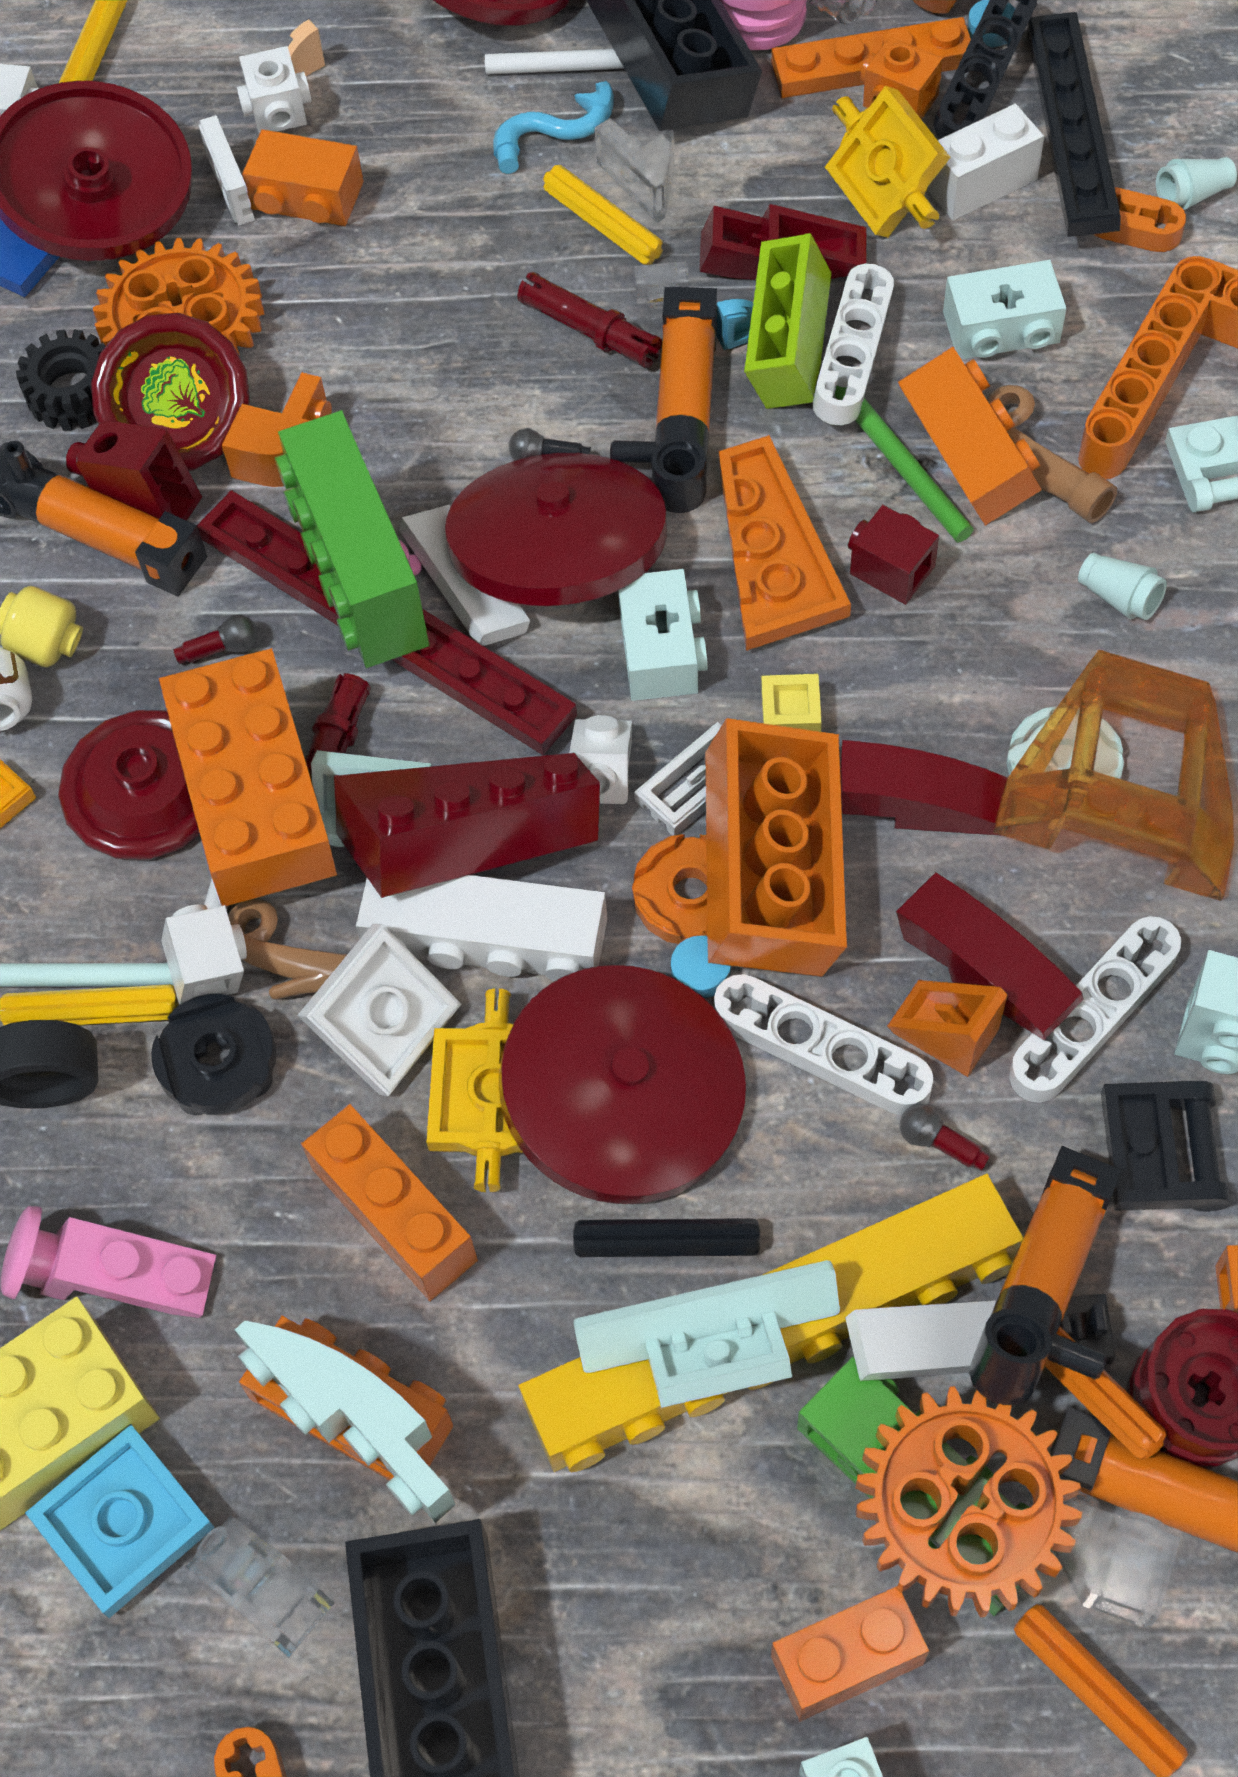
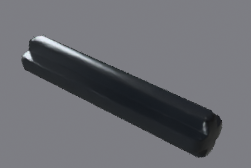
[573,1218,760,1257]

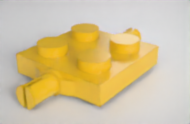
[825,86,951,238]
[426,988,523,1192]

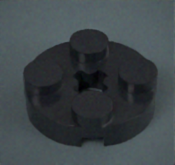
[151,994,277,1116]

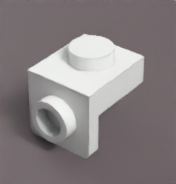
[569,715,632,804]

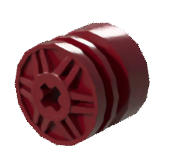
[1127,1309,1238,1469]

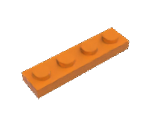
[771,17,971,98]

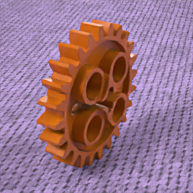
[93,238,265,356]
[855,1386,1082,1617]

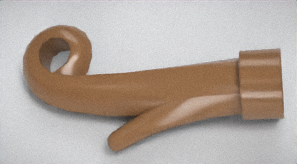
[987,385,1117,523]
[228,899,347,999]

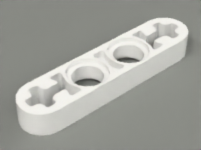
[813,264,894,425]
[1009,916,1181,1103]
[714,974,933,1116]

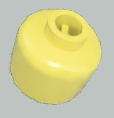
[0,586,83,667]

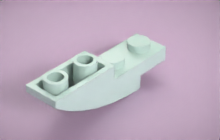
[234,1321,456,1523]

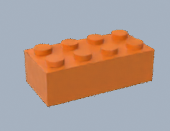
[159,648,337,907]
[705,718,847,977]

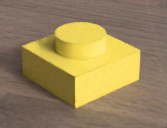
[761,674,822,732]

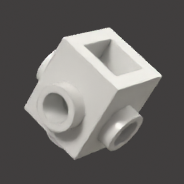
[237,46,312,134]

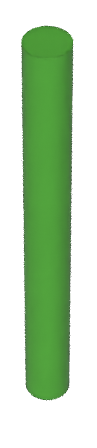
[834,385,974,543]

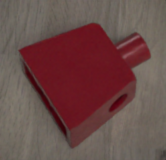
[66,421,202,521]

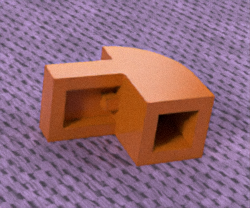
[222,372,332,487]

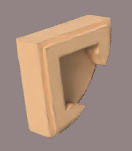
[288,19,325,76]

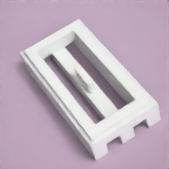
[199,115,255,226]
[634,722,722,836]

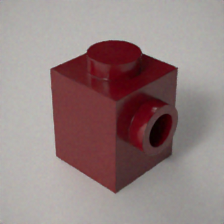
[848,504,939,605]

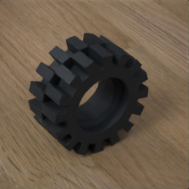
[16,329,106,431]

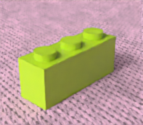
[744,233,831,409]

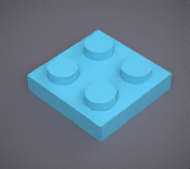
[25,1424,215,1618]

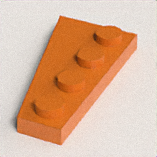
[719,435,851,651]

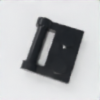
[1101,1081,1230,1212]

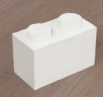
[927,103,1044,220]

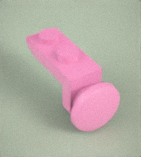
[1,1206,216,1318]

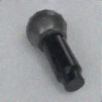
[508,428,591,461]

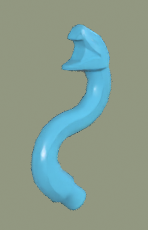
[493,81,614,174]

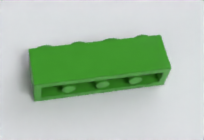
[797,1356,1052,1617]

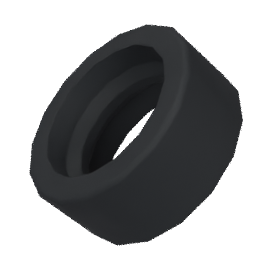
[0,1020,98,1108]

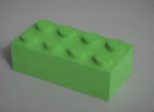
[274,410,429,668]

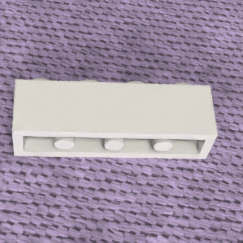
[356,875,607,981]

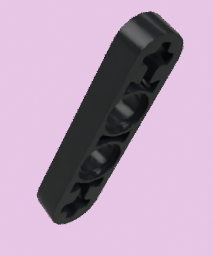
[933,0,1037,139]

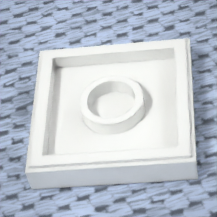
[297,923,462,1096]

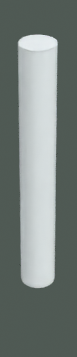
[485,49,624,75]

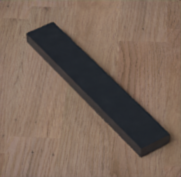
[1027,12,1121,237]

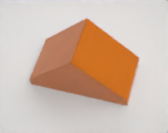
[887,980,1007,1077]

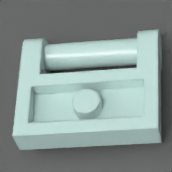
[1165,415,1238,512]

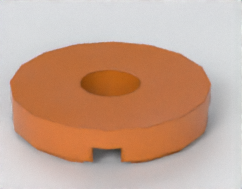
[632,834,707,944]

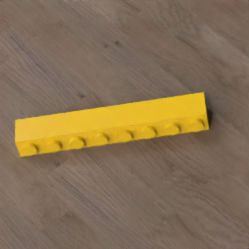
[518,1173,1023,1472]

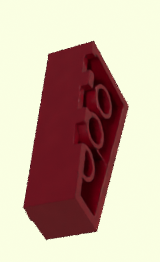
[334,753,600,898]

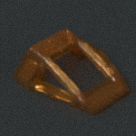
[993,650,1234,901]

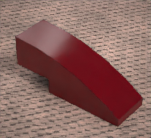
[699,204,866,280]
[840,740,1014,836]
[896,872,1084,1040]

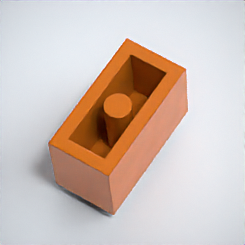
[242,129,364,226]
[771,1586,929,1722]

